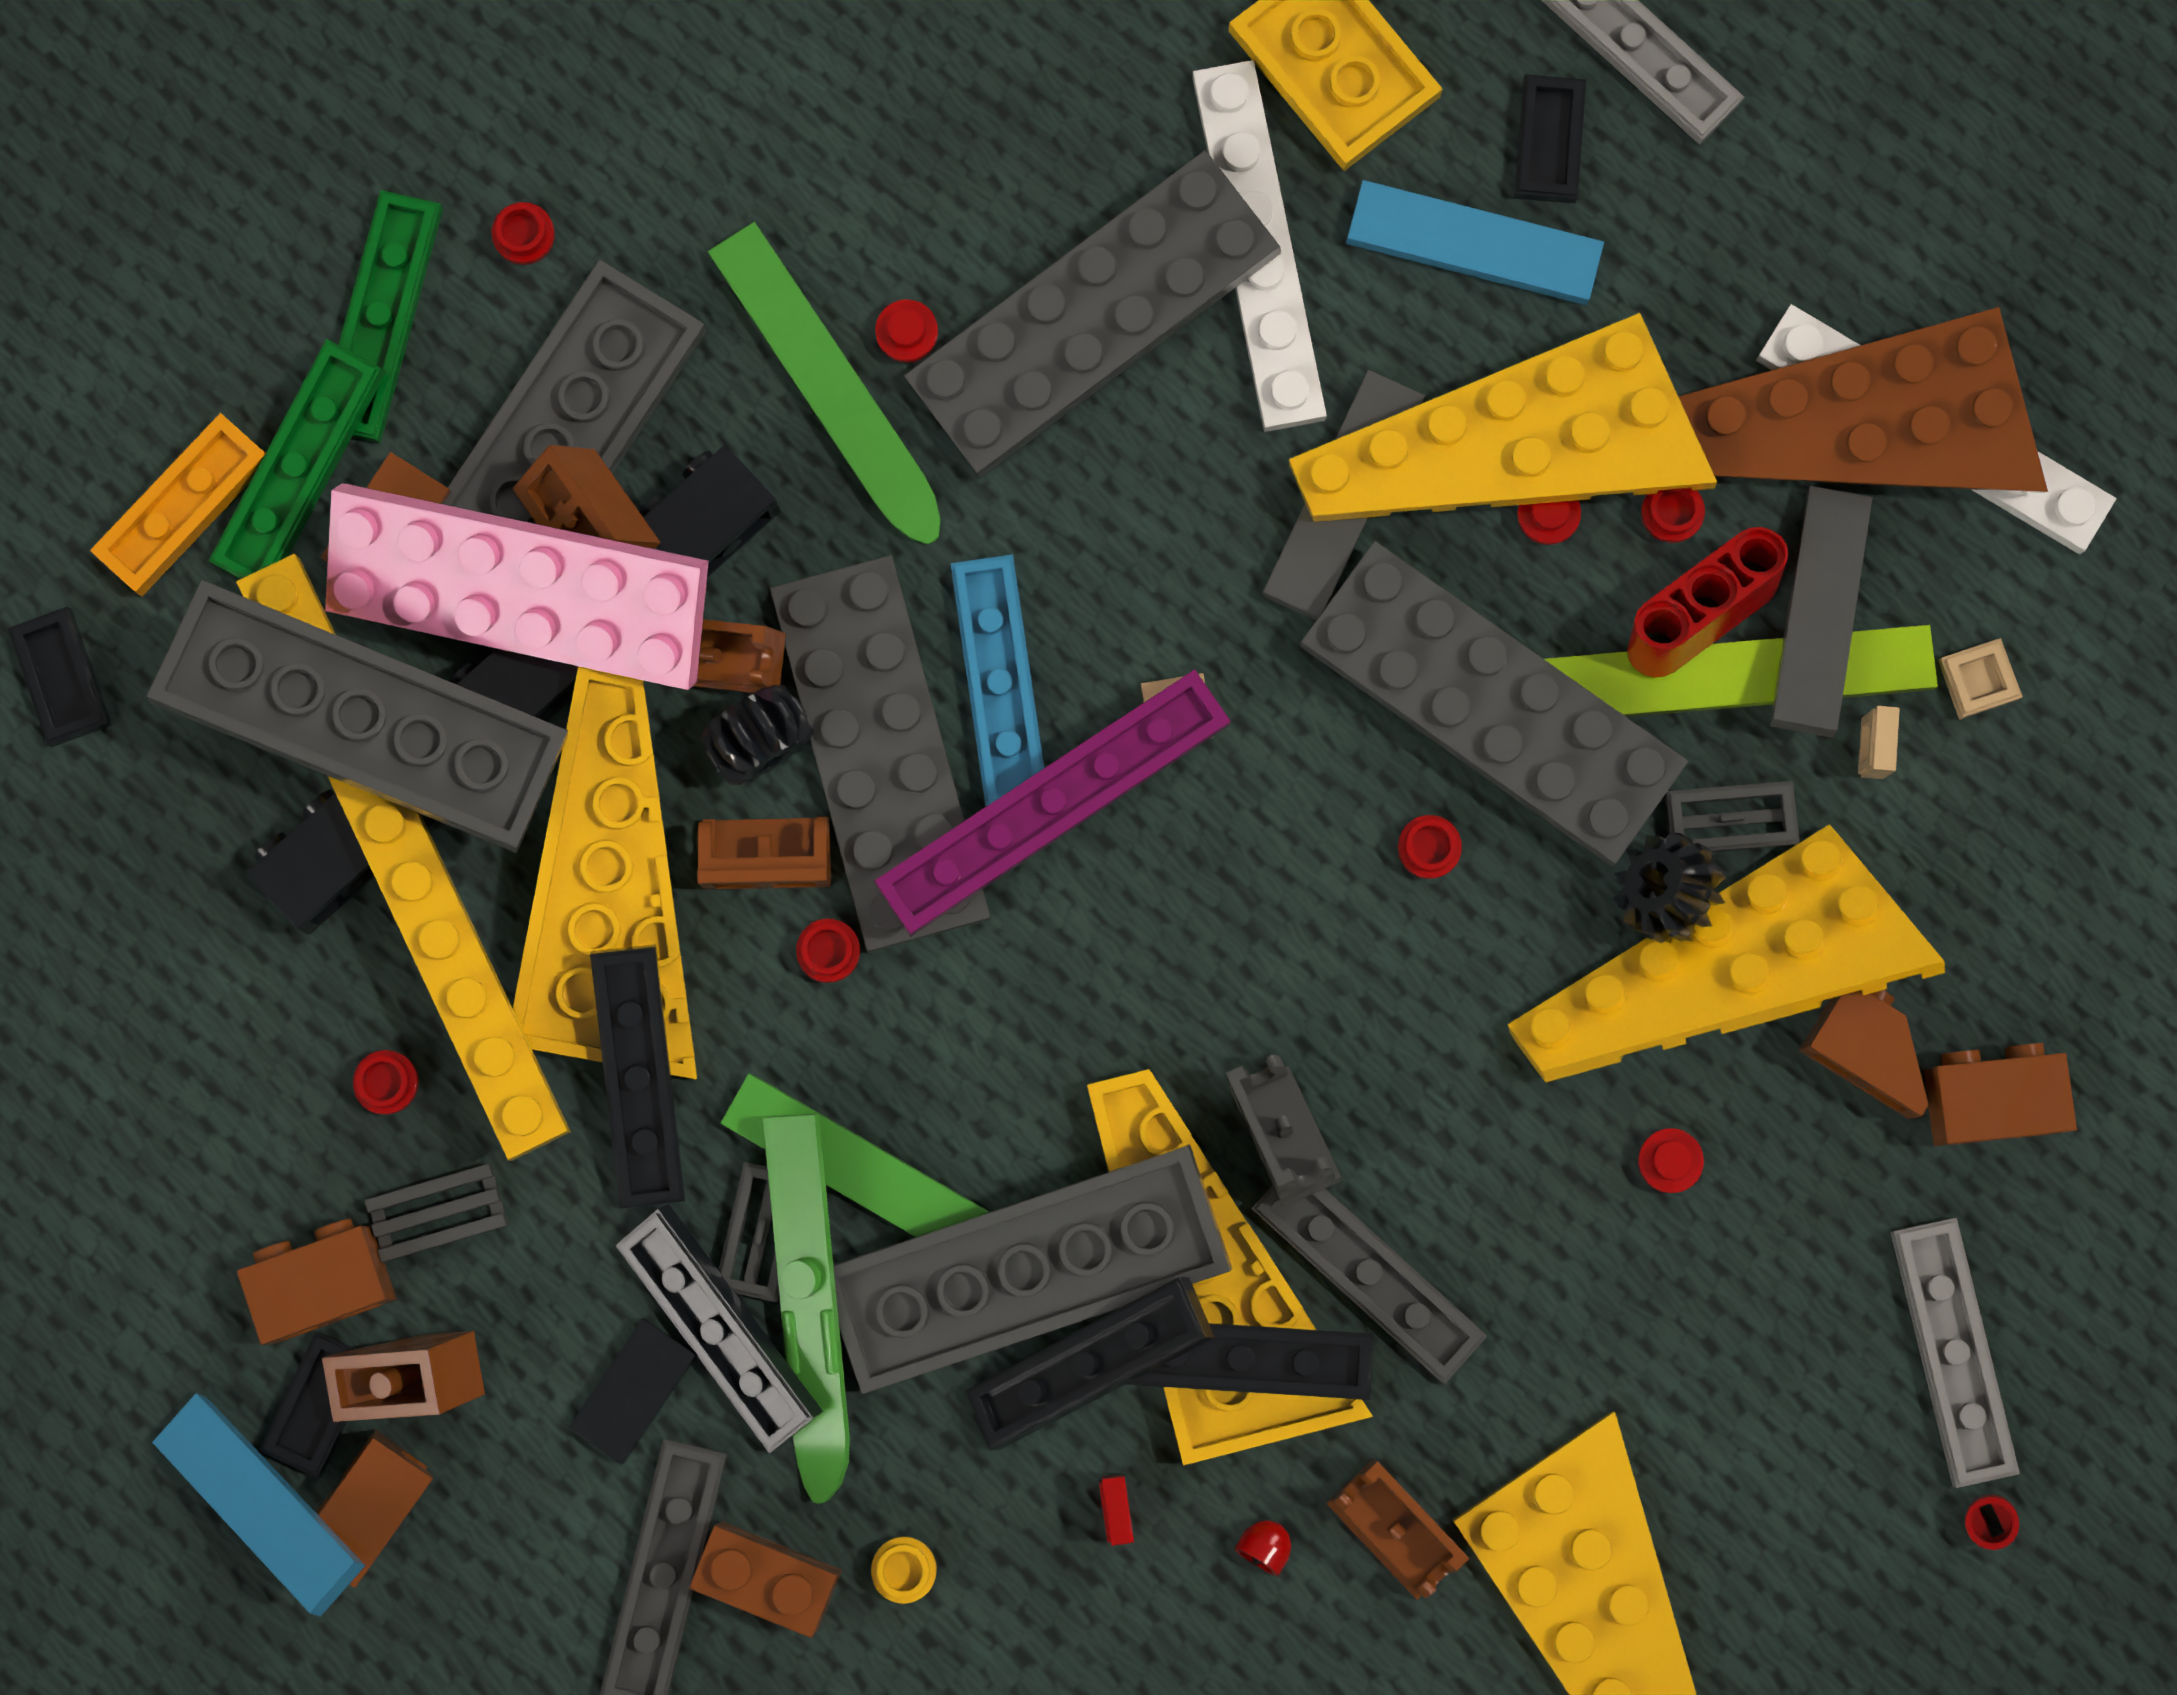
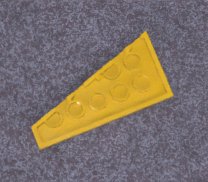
[1289,313,1717,522]
[513,666,697,1079]
[1507,824,1945,1083]
[1087,1069,1373,1466]
[1452,1411,1697,1695]

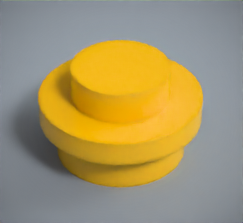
[871,1536,937,1604]

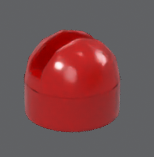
[1965,1494,2019,1550]
[1234,1520,1291,1577]

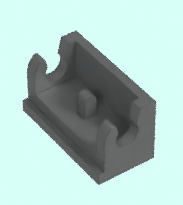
[1226,1055,1342,1207]

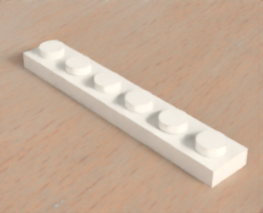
[1192,60,1327,432]
[1756,304,2117,555]

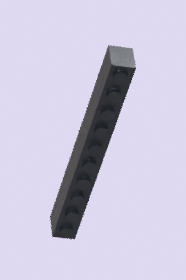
[246,445,781,934]

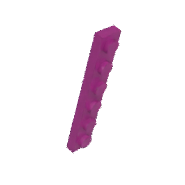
[874,669,1231,937]

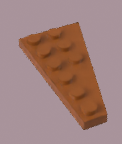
[1679,307,2048,493]

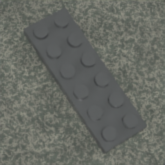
[904,150,1281,478]
[442,259,707,524]
[1300,541,1689,867]
[770,555,991,953]
[147,580,568,853]
[833,1144,1233,1394]

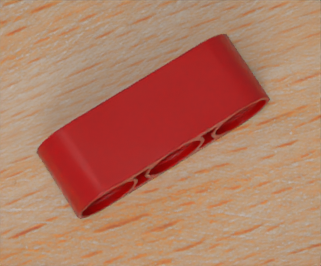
[1627,527,1788,678]

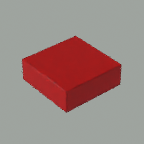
[1099,1473,1134,1546]

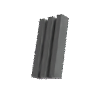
[1664,781,1800,853]
[719,1162,780,1303]
[365,1163,509,1263]

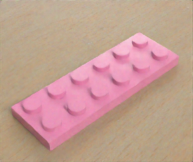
[325,483,709,690]

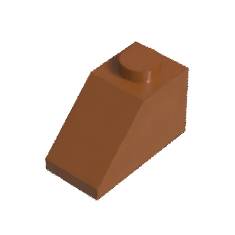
[1799,990,1929,1119]
[322,1331,485,1422]

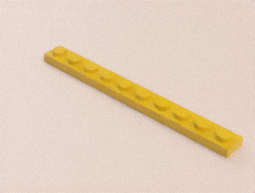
[236,554,571,1161]

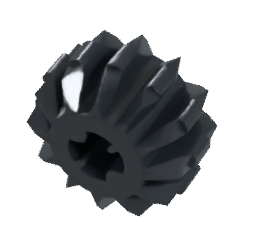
[700,685,813,785]
[1612,832,1726,943]

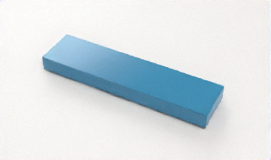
[1346,180,1604,305]
[951,554,1044,806]
[152,1393,366,1617]

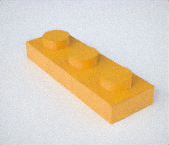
[90,413,266,597]

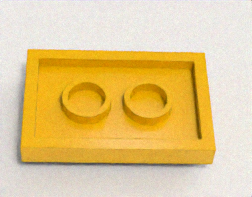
[1228,0,1443,171]

